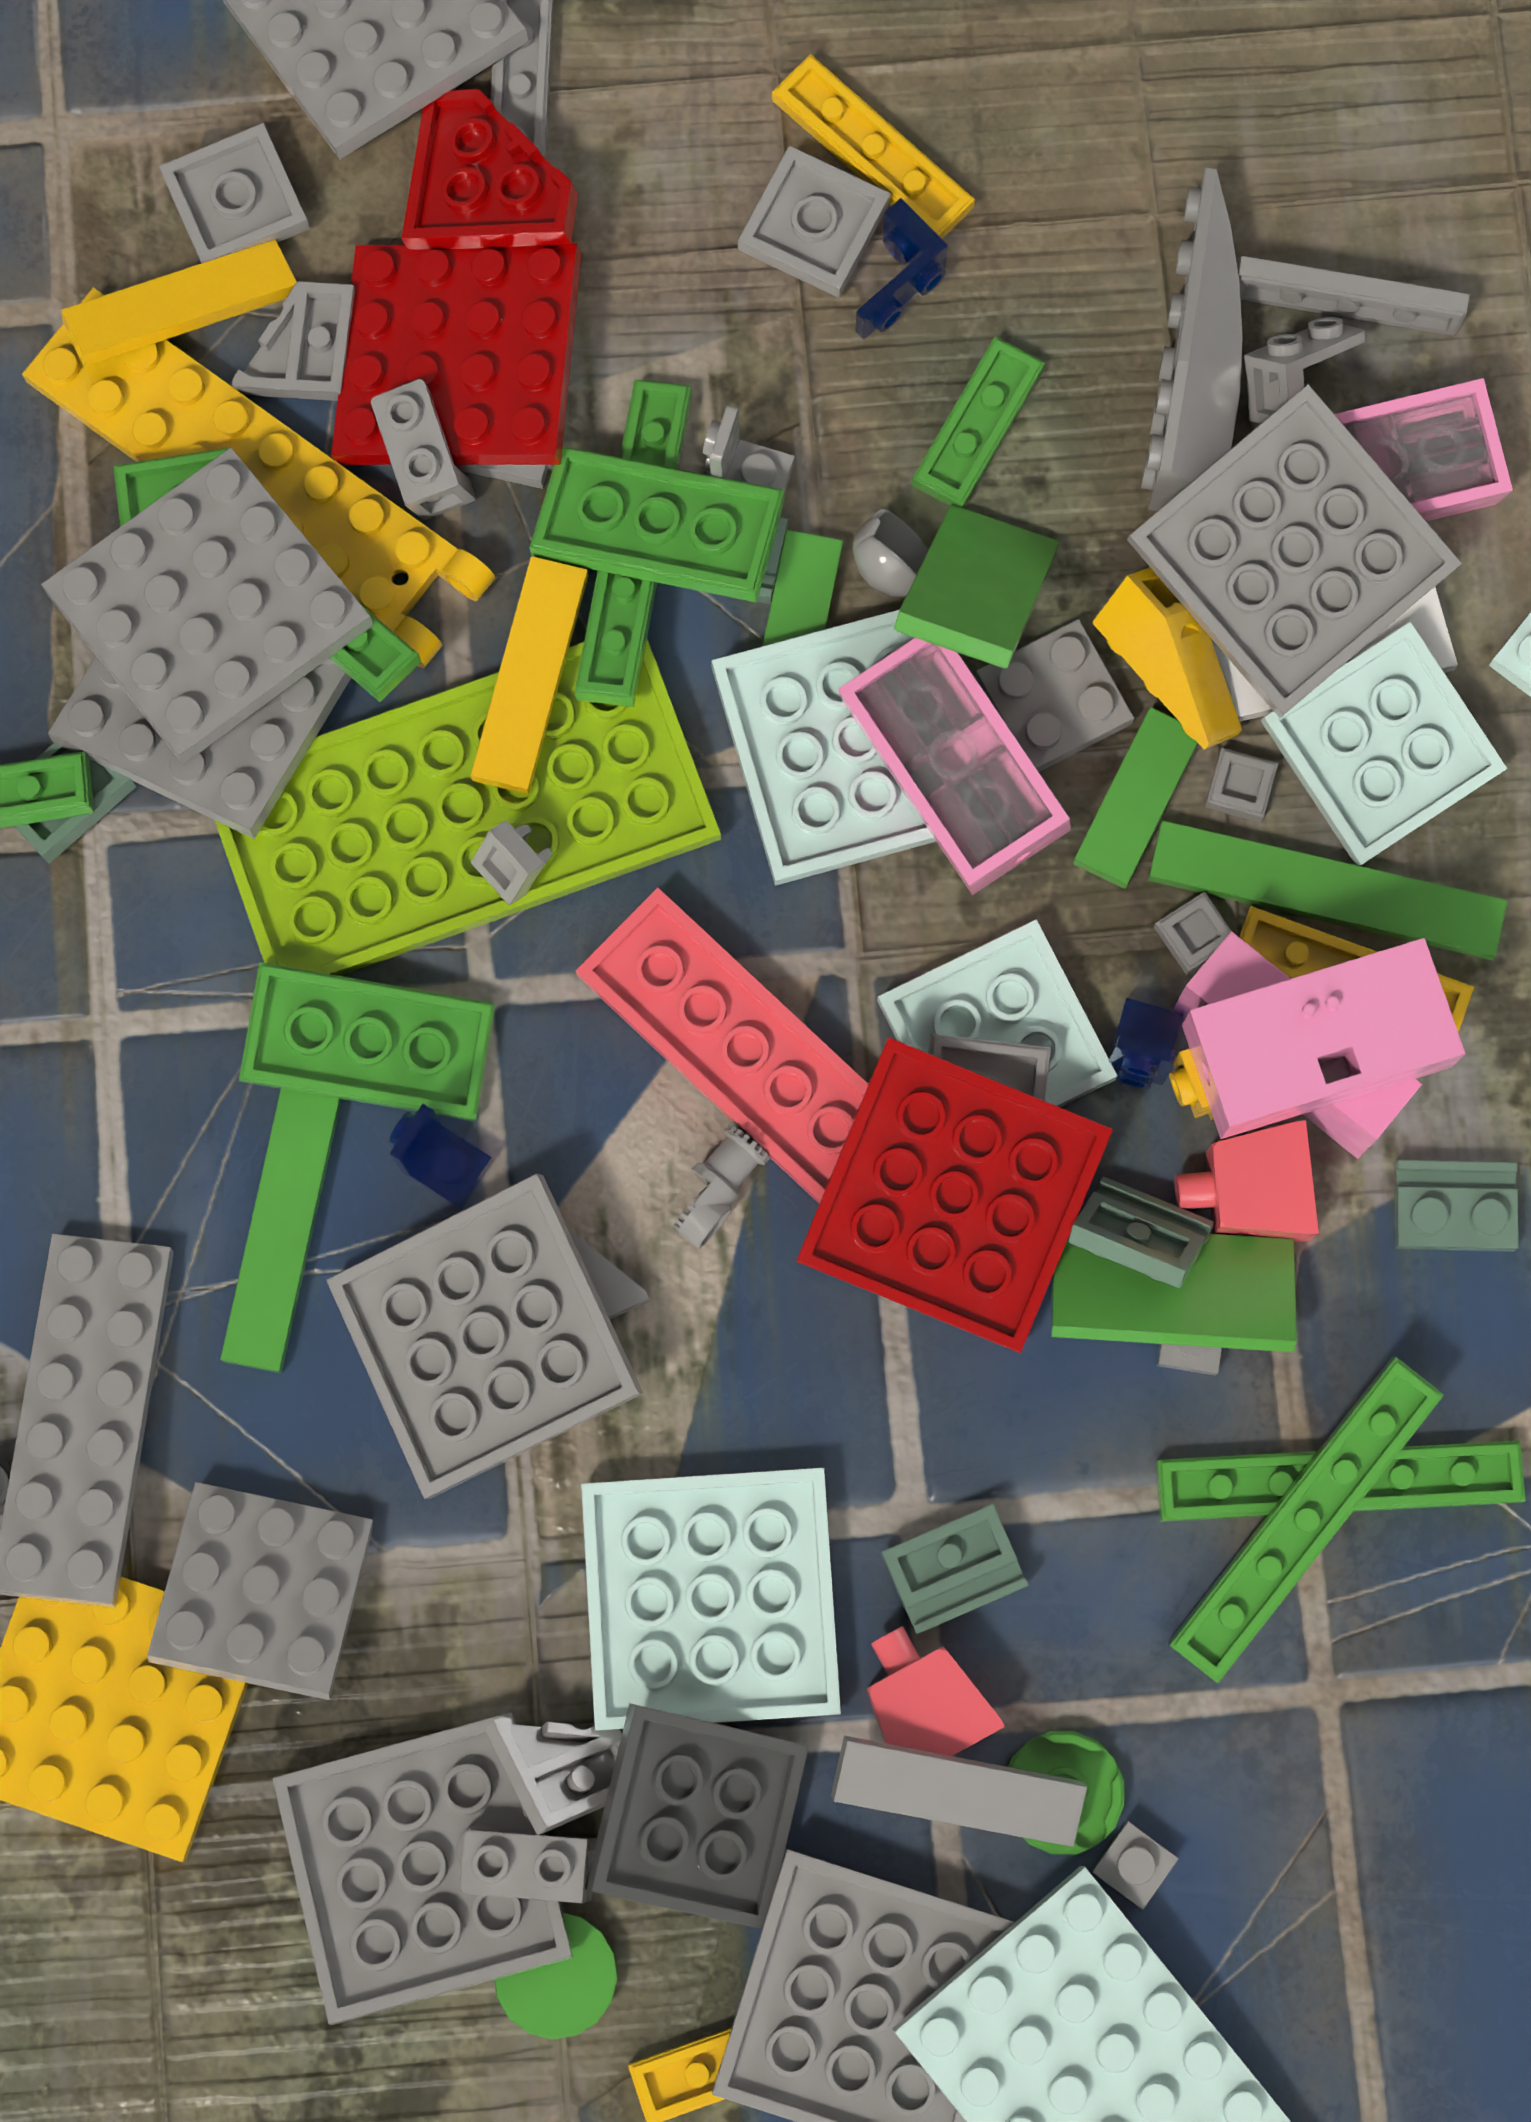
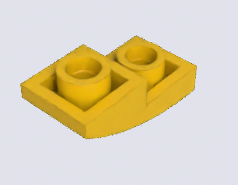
[1169,1048,1214,1120]

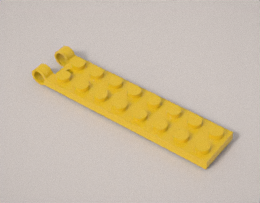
[22,287,495,668]

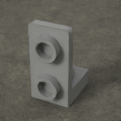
[1244,317,1365,424]
[371,379,477,521]
[703,405,795,493]
[459,1830,597,1903]

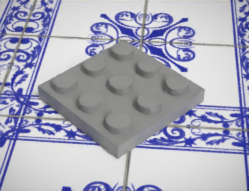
[147,1482,373,1700]

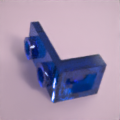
[855,198,948,339]
[1108,997,1183,1089]
[389,1104,493,1210]

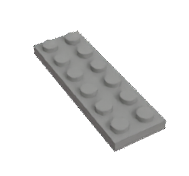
[0,1234,174,1608]

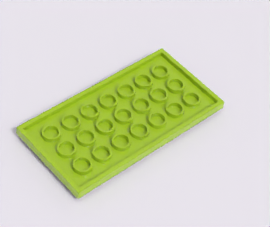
[214,639,721,976]

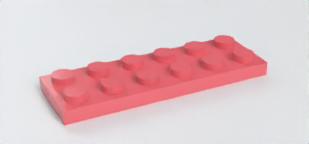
[576,887,868,1204]

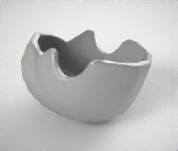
[853,509,929,597]

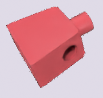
[1174,1120,1319,1242]
[867,1626,1005,1756]

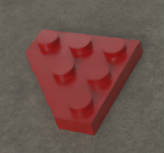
[401,89,578,250]

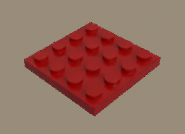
[331,243,582,465]
[796,1037,1113,1353]

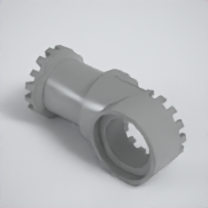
[673,1124,770,1249]

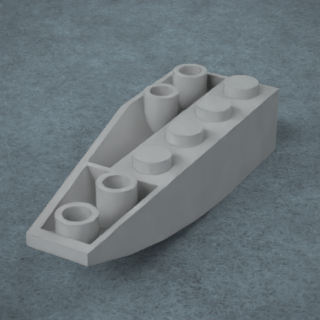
[1141,167,1243,511]

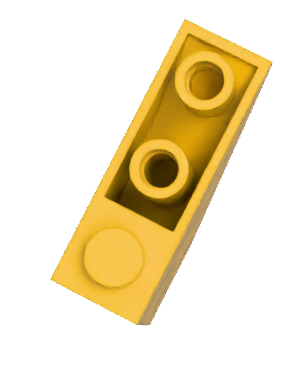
[1092,567,1242,750]

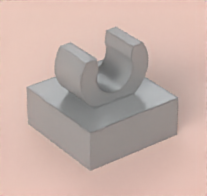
[471,821,552,905]

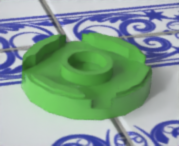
[1007,1731,1124,1855]
[494,1912,618,2040]

